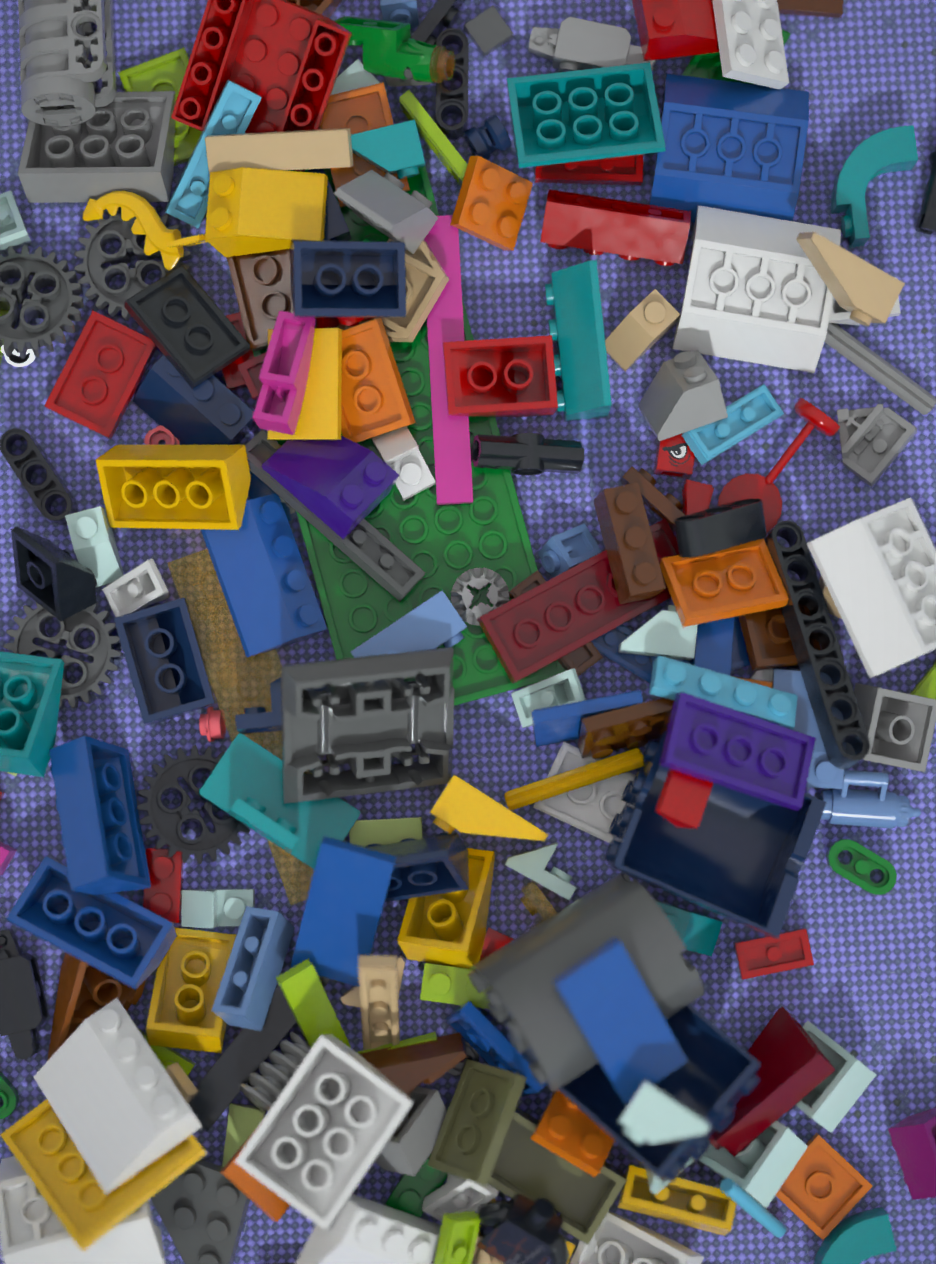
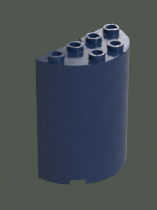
[604,731,826,938]
[522,1004,761,1182]

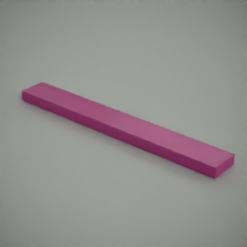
[424,215,473,505]

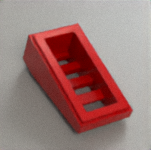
[682,479,714,515]

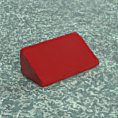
[655,769,713,829]

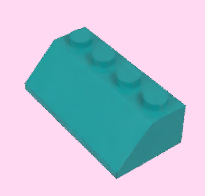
[544,260,612,421]

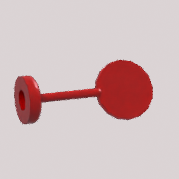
[718,398,840,533]

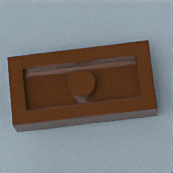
[620,466,685,530]

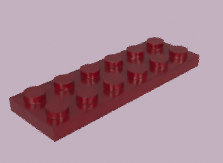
[477,518,679,684]

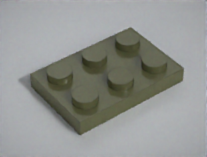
[427,1059,527,1187]

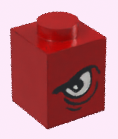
[653,433,695,479]

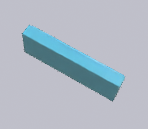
[681,384,784,465]

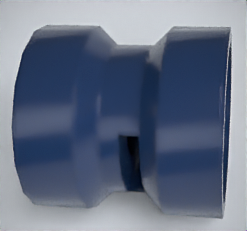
[463,114,512,160]

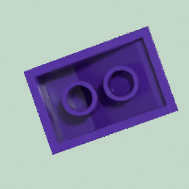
[261,436,399,540]

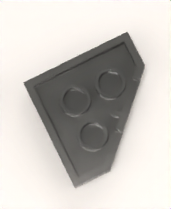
[151,1159,250,1264]

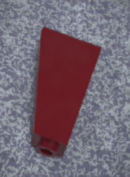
[709,1006,835,1157]

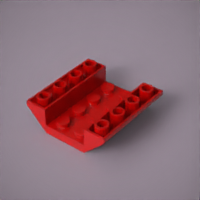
[171,0,352,172]

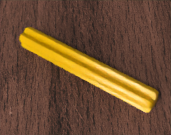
[504,748,645,810]

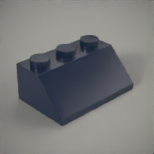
[290,241,406,317]
[132,354,256,445]
[114,597,216,725]
[365,833,469,902]

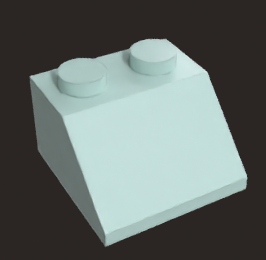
[796,1020,876,1133]
[699,1121,808,1208]

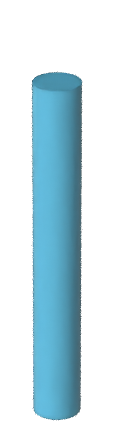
[720,1178,786,1238]

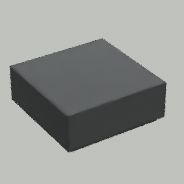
[464,5,513,57]

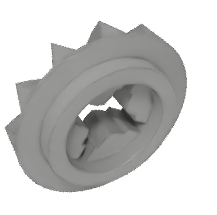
[451,567,509,626]

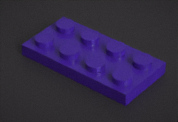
[660,692,816,811]

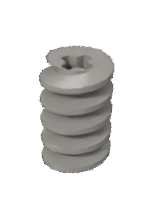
[239,1032,311,1111]

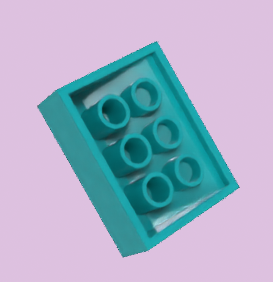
[507,62,665,168]
[0,651,64,777]

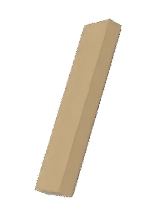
[205,128,353,174]
[358,956,400,1050]

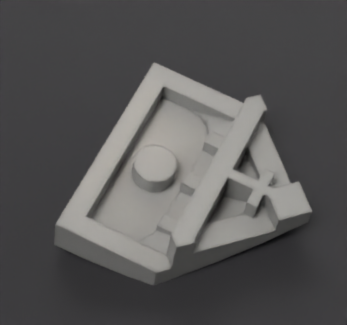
[837,404,917,487]

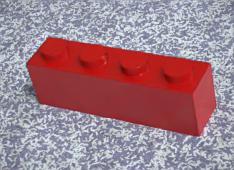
[540,189,691,266]

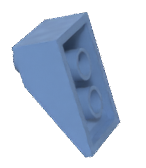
[772,668,846,789]

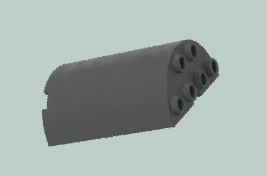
[468,872,704,1092]

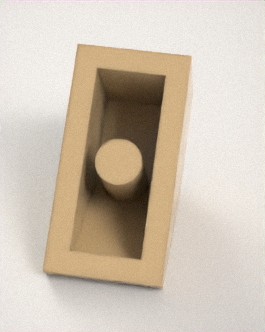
[605,289,680,372]

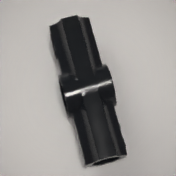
[471,433,584,475]

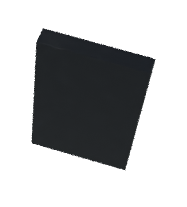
[124,265,250,389]

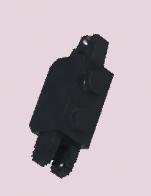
[0,929,49,1061]

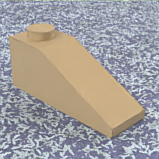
[796,232,905,326]

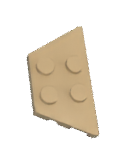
[337,238,449,342]

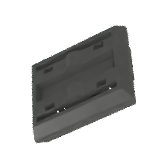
[281,647,454,803]

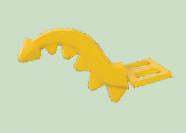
[83,190,207,270]

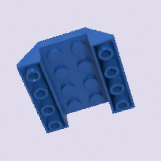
[649,73,809,224]

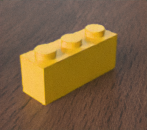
[617,1165,736,1236]

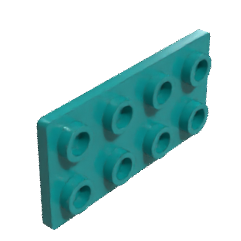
[199,733,360,870]

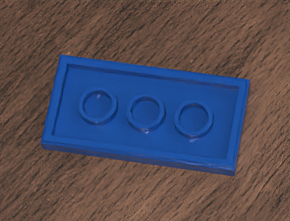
[290,836,397,987]
[552,937,688,1105]

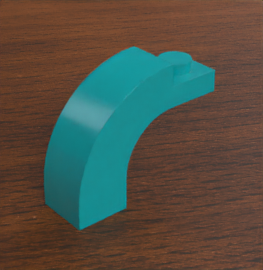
[830,125,918,248]
[813,1207,897,1264]

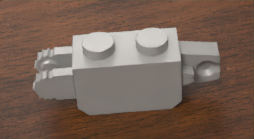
[528,17,656,72]

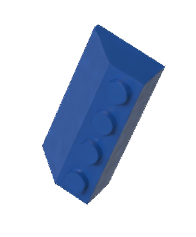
[200,493,327,658]
[49,735,151,895]
[6,856,177,989]

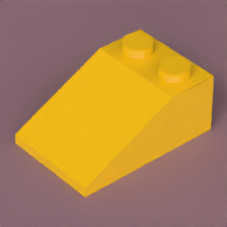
[205,167,328,257]
[430,775,548,841]
[397,848,495,969]
[146,928,237,1053]

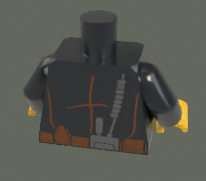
[475,1194,575,1264]

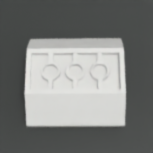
[672,205,841,373]
[807,498,936,678]
[0,1156,166,1264]

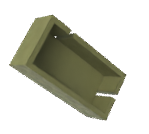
[488,1107,626,1245]

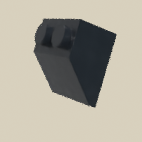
[11,526,97,621]

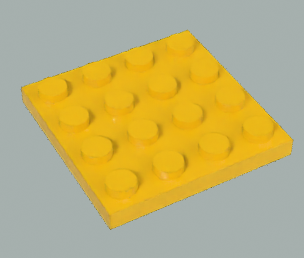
[0,1099,207,1251]

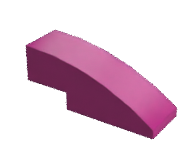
[252,311,316,435]

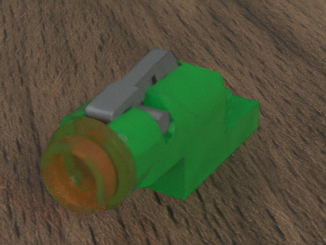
[334,16,455,87]

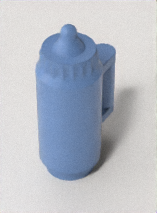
[820,770,921,829]

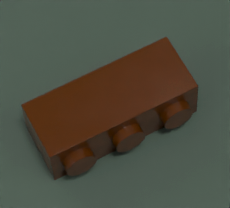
[593,482,666,604]

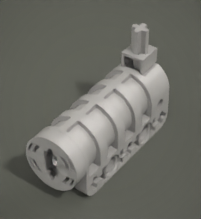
[18,0,116,127]

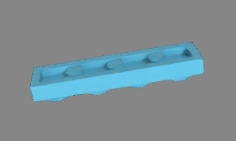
[165,79,262,228]
[649,655,798,729]

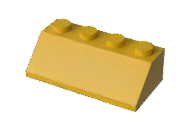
[96,445,251,530]

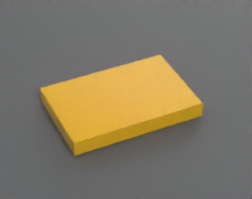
[267,328,342,440]

